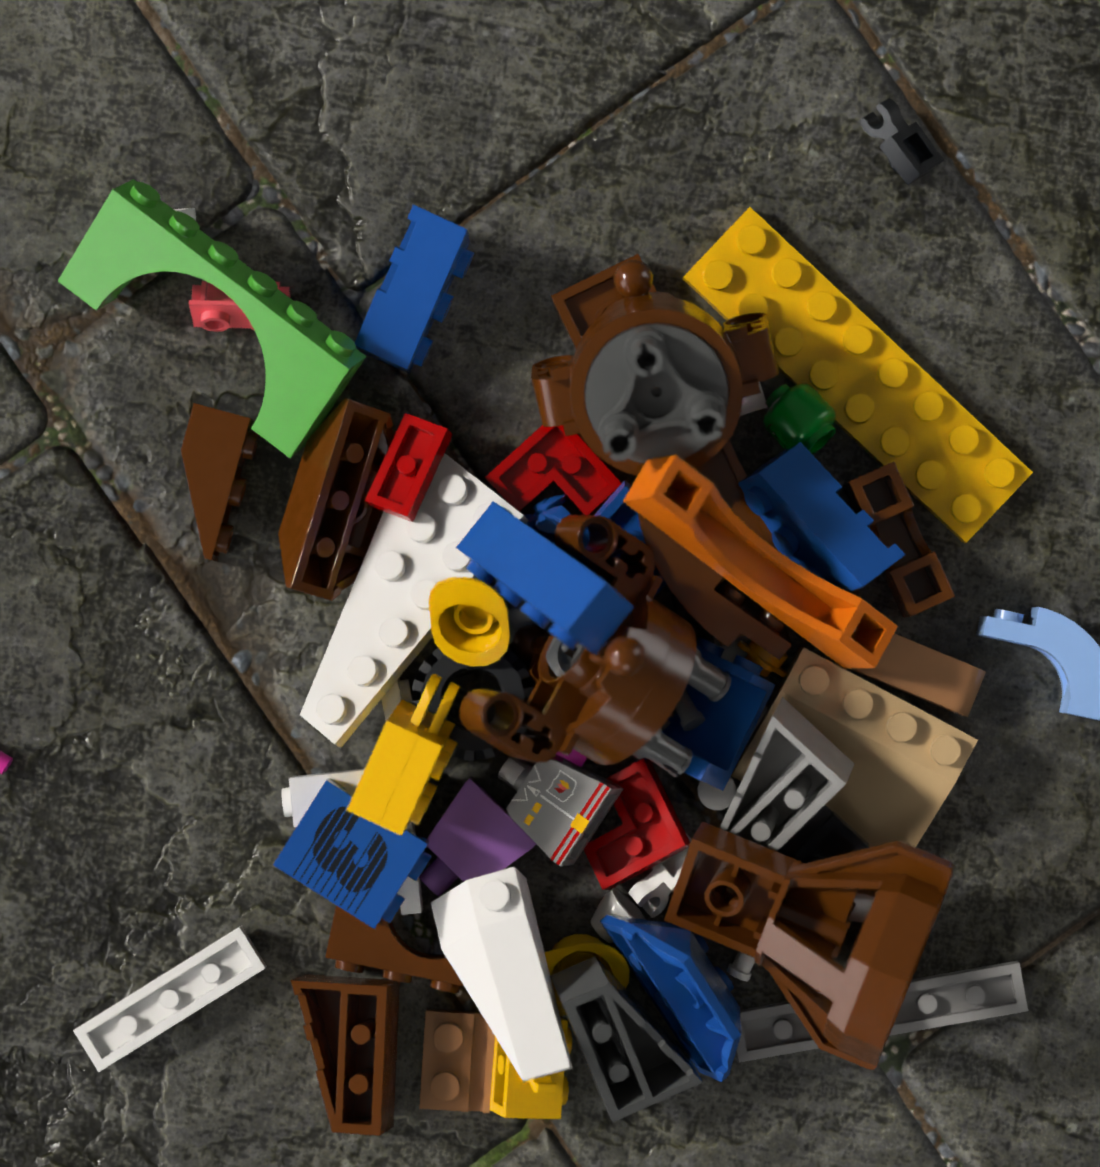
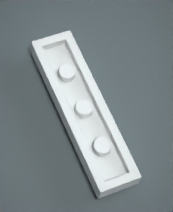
[73,925,267,1072]

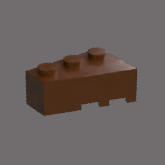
[291,974,400,1136]

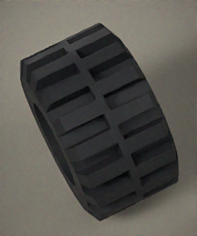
[411,648,534,761]

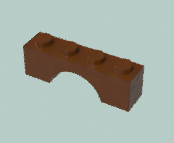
[325,905,464,993]

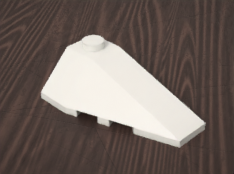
[431,867,572,1082]

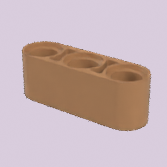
[850,633,986,717]

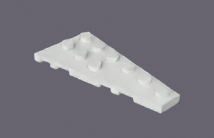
[300,453,528,748]

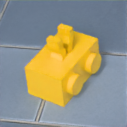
[490,1017,572,1119]

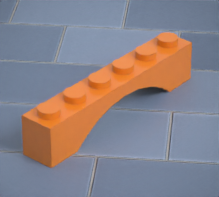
[623,455,898,669]

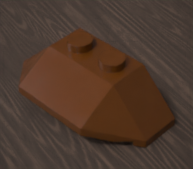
[278,398,395,601]

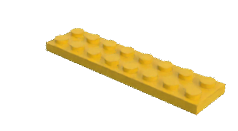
[683,207,1033,544]

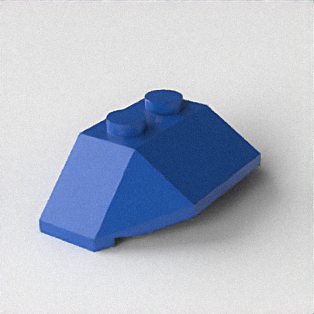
[600,915,741,1082]

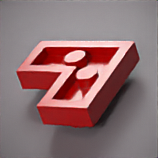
[485,425,621,515]
[584,758,690,891]

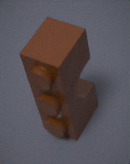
[843,462,955,618]

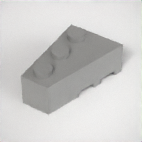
[720,697,854,852]

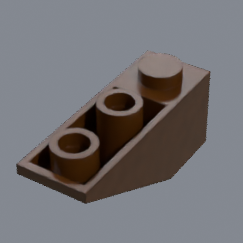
[181,403,260,562]

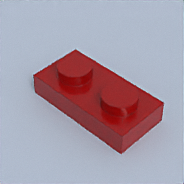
[365,413,453,522]

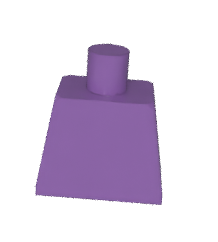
[419,777,536,897]

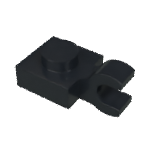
[860,98,945,185]

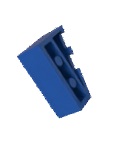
[355,204,474,374]
[738,442,905,592]

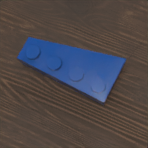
[456,501,634,655]

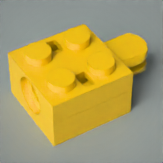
[347,673,460,836]

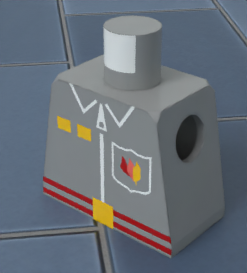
[498,756,624,866]

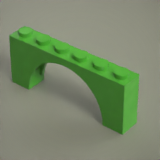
[58,179,366,458]

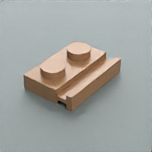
[419,1009,495,1113]

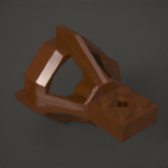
[664,822,954,1070]

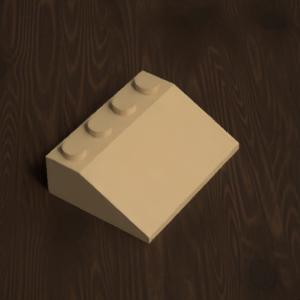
[731,647,978,847]

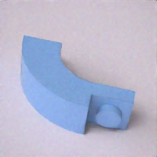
[976,607,1100,721]

